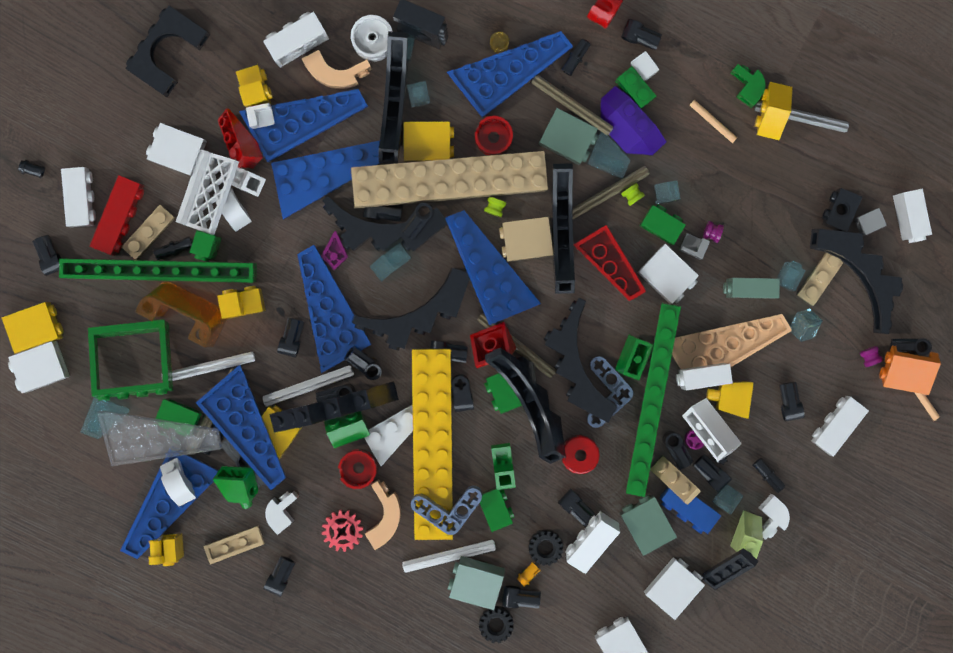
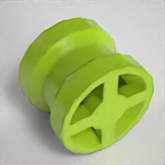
[621,183,645,206]
[484,197,506,217]

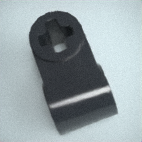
[452,374,474,413]

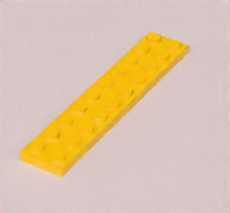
[412,349,453,540]

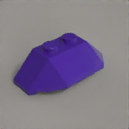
[600,86,666,155]

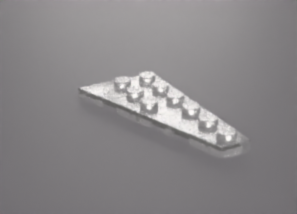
[97,410,222,466]

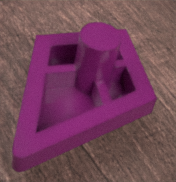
[321,231,348,270]

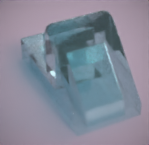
[370,243,411,282]

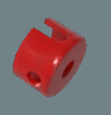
[587,0,624,29]
[475,116,513,156]
[561,434,600,474]
[338,449,377,489]

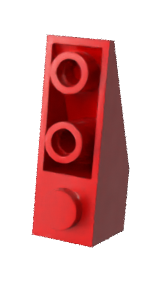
[218,108,263,168]

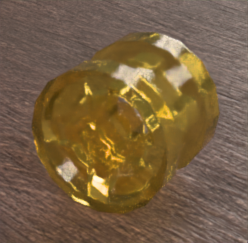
[490,32,509,53]

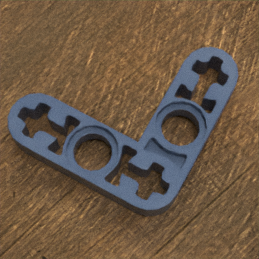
[587,356,633,428]
[411,486,482,535]

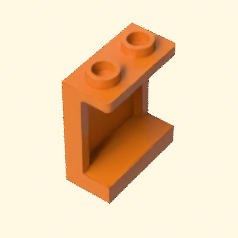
[879,345,941,395]

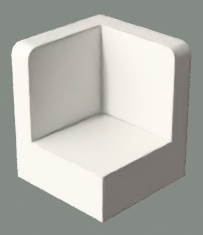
[631,51,659,81]
[246,103,275,129]

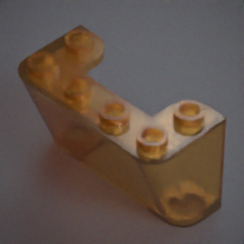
[135,282,227,347]

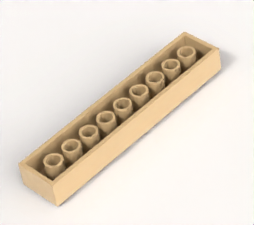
[351,151,548,208]

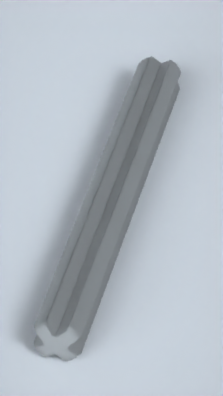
[755,101,849,132]

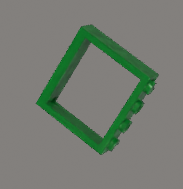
[88,320,173,401]

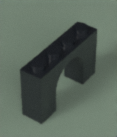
[393,0,449,50]
[125,6,210,97]

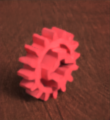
[322,509,364,552]

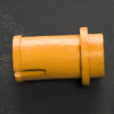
[516,562,541,587]

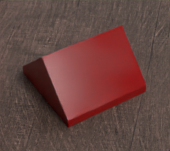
[470,322,516,368]

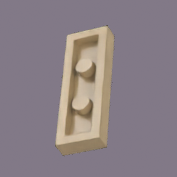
[122,205,175,260]
[797,253,843,306]
[650,456,701,505]
[203,526,265,564]

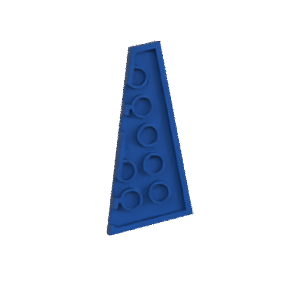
[447,31,573,118]
[239,89,368,162]
[271,141,381,220]
[445,210,541,325]
[297,245,372,373]
[196,365,286,490]
[120,447,219,559]

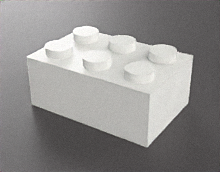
[263,12,329,68]

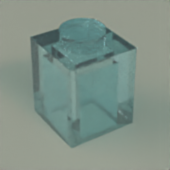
[407,81,430,107]
[777,261,806,292]

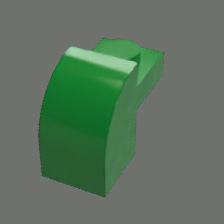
[730,64,766,108]
[491,443,516,490]

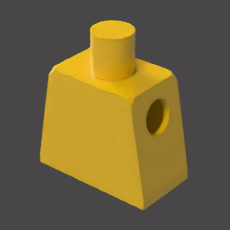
[706,381,754,419]

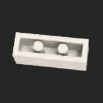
[61,167,96,228]
[811,396,869,457]
[682,398,742,462]
[565,511,620,574]

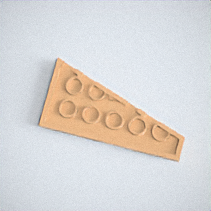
[672,314,792,390]

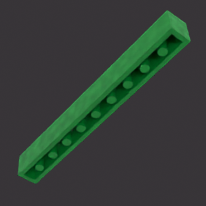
[59,259,257,283]
[626,303,681,497]

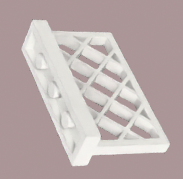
[176,149,239,235]

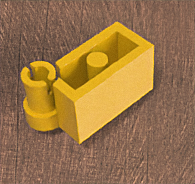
[148,533,184,566]

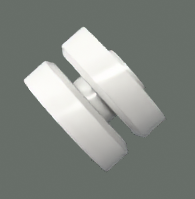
[351,15,393,62]

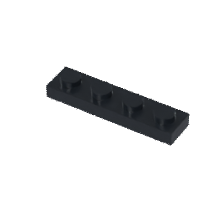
[702,548,758,590]

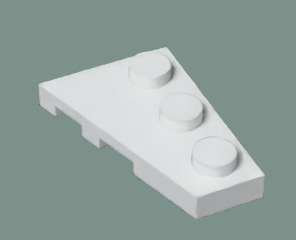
[364,405,413,466]

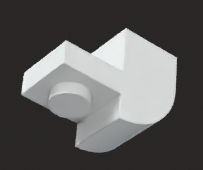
[220,163,266,197]
[213,188,252,232]
[160,458,196,506]
[265,491,299,535]
[758,494,790,540]

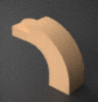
[302,50,372,89]
[365,479,401,550]

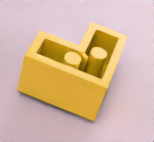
[236,65,273,107]
[755,82,792,140]
[217,286,266,319]

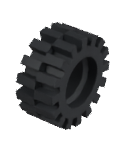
[528,529,563,566]
[479,606,514,643]

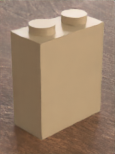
[499,217,553,262]

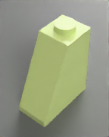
[730,510,763,559]

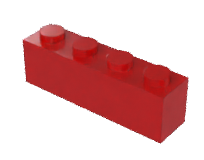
[89,175,144,256]

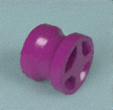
[703,221,724,243]
[859,346,883,367]
[684,429,704,450]

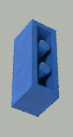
[659,486,721,534]

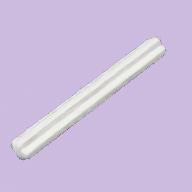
[162,352,255,381]
[263,365,354,407]
[403,540,496,573]

